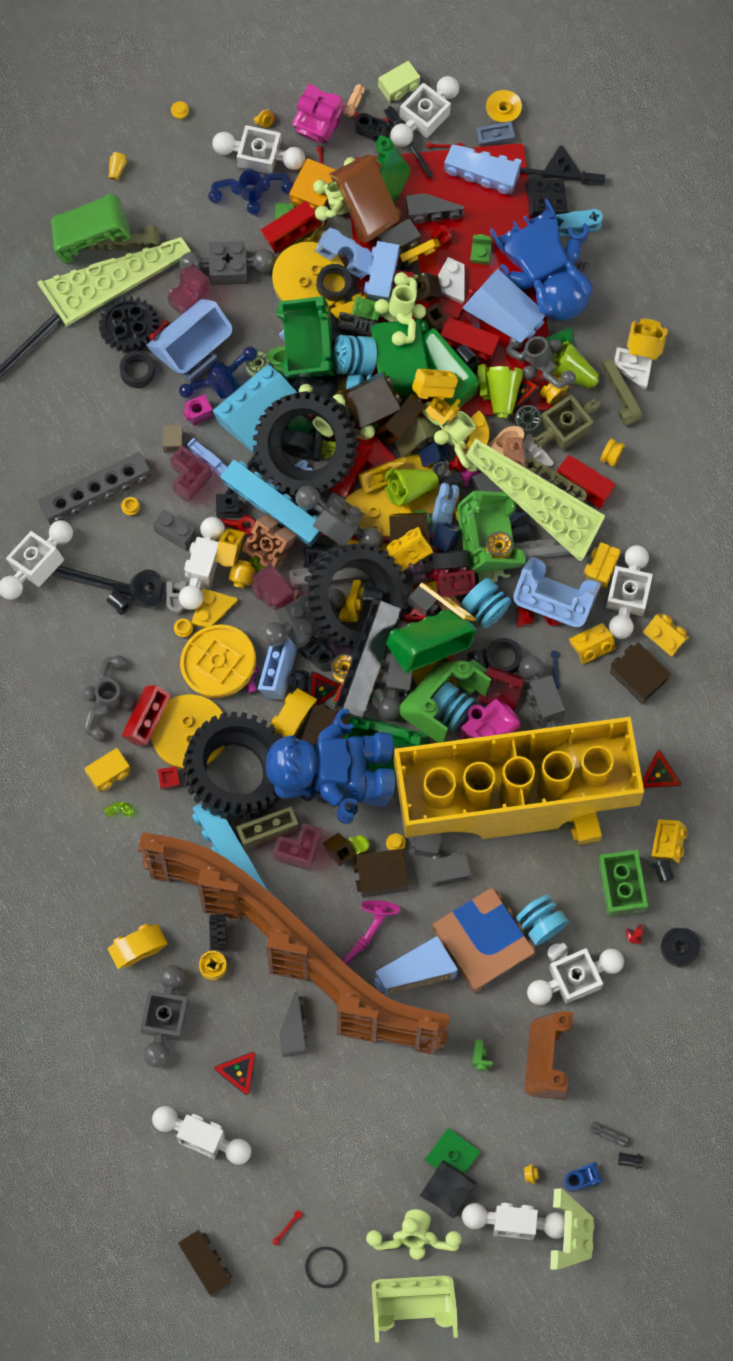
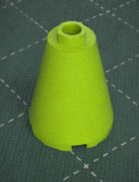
[551,341,599,389]
[486,366,523,419]
[385,469,439,506]

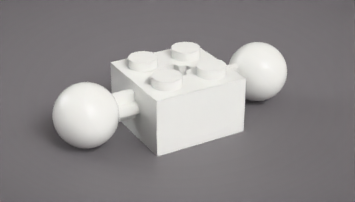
[390,76,460,147]
[212,125,306,175]
[179,517,225,610]
[0,520,73,600]
[606,545,653,639]
[527,948,624,1005]
[152,1106,251,1165]
[462,1203,565,1240]

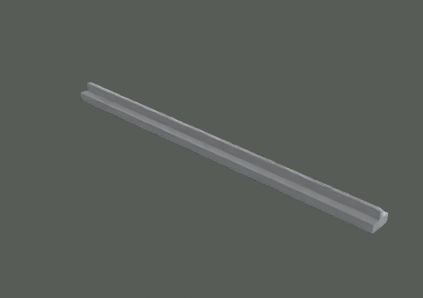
[289,538,592,588]

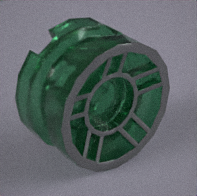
[514,405,541,431]

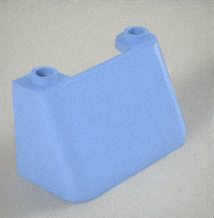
[513,556,602,627]

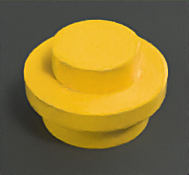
[171,101,189,119]
[121,497,140,516]
[174,619,193,638]
[386,833,405,850]
[524,1164,539,1184]

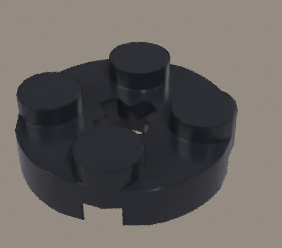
[130,570,167,608]
[660,927,700,968]

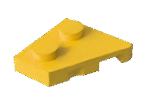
[400,239,441,263]
[191,589,238,629]

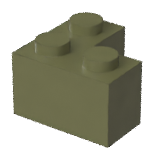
[394,417,442,457]

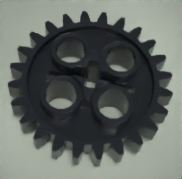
[99,296,159,353]

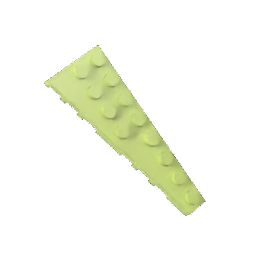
[37,237,191,327]
[466,439,605,561]

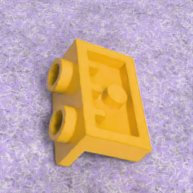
[387,527,433,572]
[651,819,687,863]

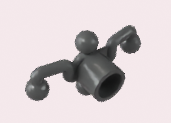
[506,336,576,389]
[83,655,135,741]

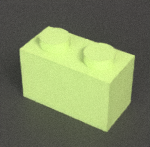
[378,61,420,102]

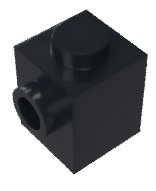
[216,494,243,519]

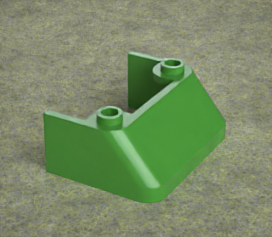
[400,661,492,743]

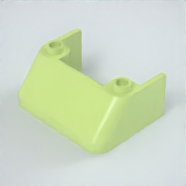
[372,1276,458,1342]

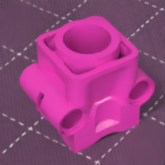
[292,83,346,144]
[460,699,522,740]

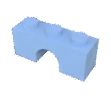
[315,228,374,279]

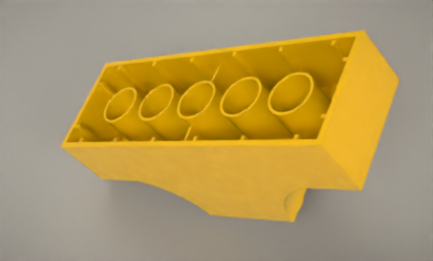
[394,717,644,839]

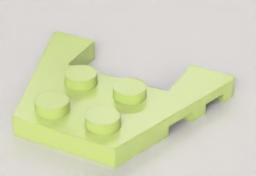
[550,1188,594,1270]

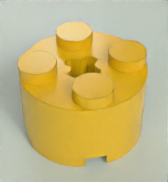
[627,319,668,360]

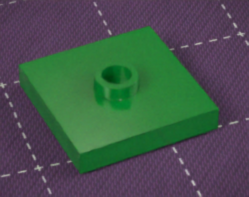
[424,1128,480,1174]

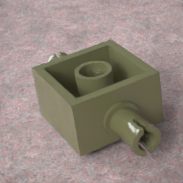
[533,394,600,451]

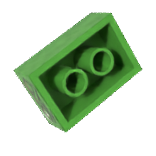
[598,850,648,917]

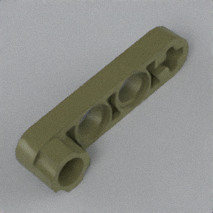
[88,225,160,251]
[601,358,643,427]
[525,458,587,503]

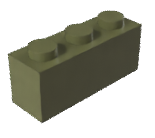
[236,807,299,850]

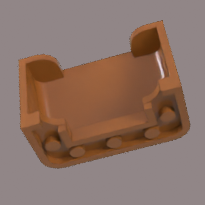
[329,154,402,243]
[525,1011,574,1100]

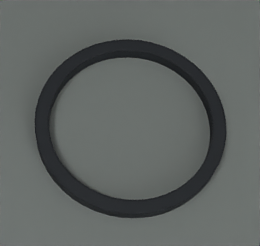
[305,1247,346,1288]

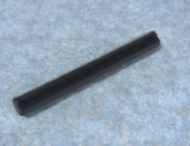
[0,313,62,381]
[52,566,131,596]

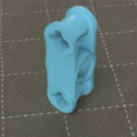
[556,209,603,237]

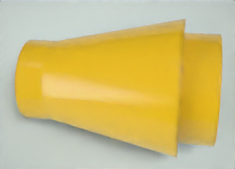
[108,152,127,181]

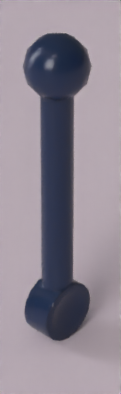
[551,650,561,689]

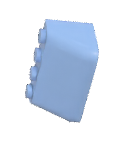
[147,299,232,374]

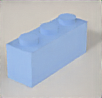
[364,241,400,303]
[258,638,298,700]

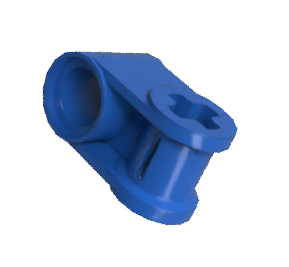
[563,1162,604,1192]

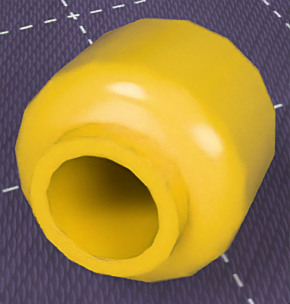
[229,560,255,589]

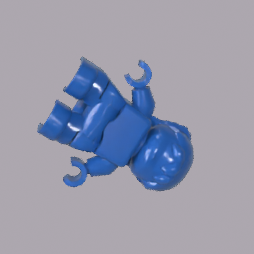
[489,199,593,321]
[266,709,395,824]

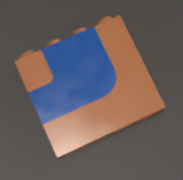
[432,887,535,994]

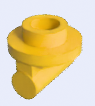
[253,109,275,128]

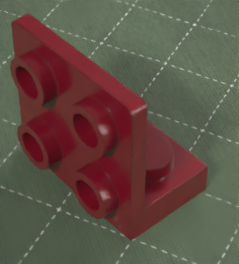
[426,566,476,597]
[477,666,526,711]

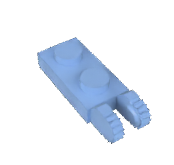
[429,483,459,534]

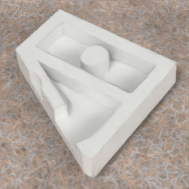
[438,257,464,304]
[614,347,652,390]

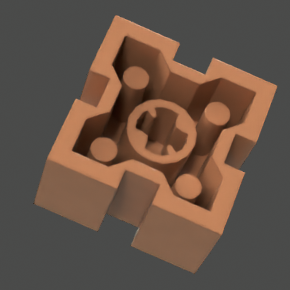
[241,514,297,571]

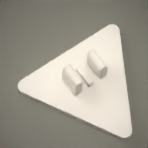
[523,434,553,467]

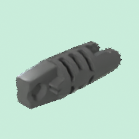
[338,312,378,336]

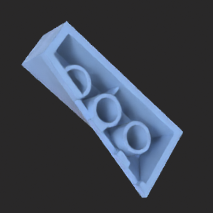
[444,144,521,195]

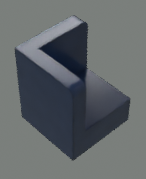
[418,442,451,467]
[431,522,462,552]

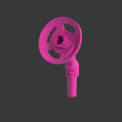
[342,900,400,965]

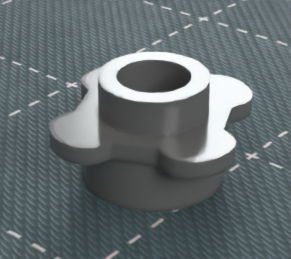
[432,460,451,481]

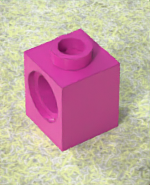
[183,394,213,426]

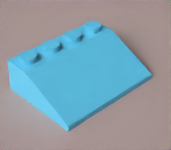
[213,364,297,453]

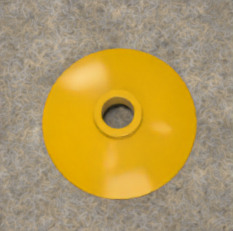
[486,90,522,123]

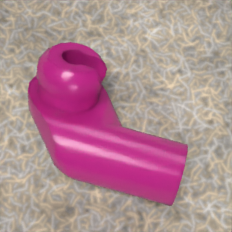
[460,469,482,487]
[245,665,260,694]

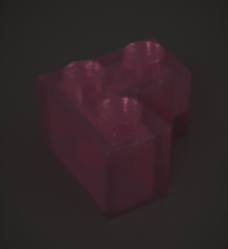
[167,264,210,315]
[170,446,212,503]
[252,564,294,610]
[273,823,322,871]

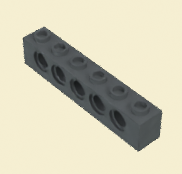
[38,452,151,525]

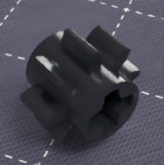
[288,670,310,692]

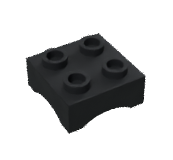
[525,179,568,218]
[419,1160,477,1218]

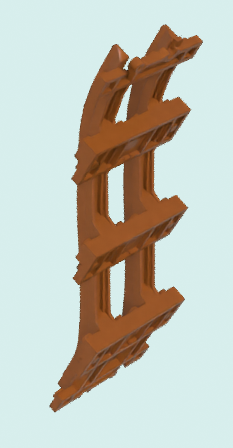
[137,832,450,1055]

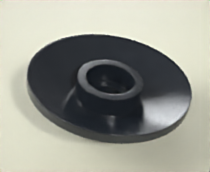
[301,375,338,398]

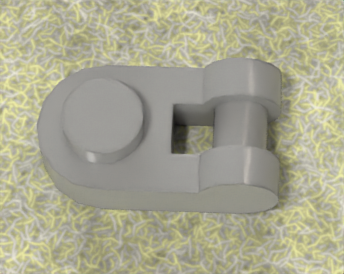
[166,581,186,614]

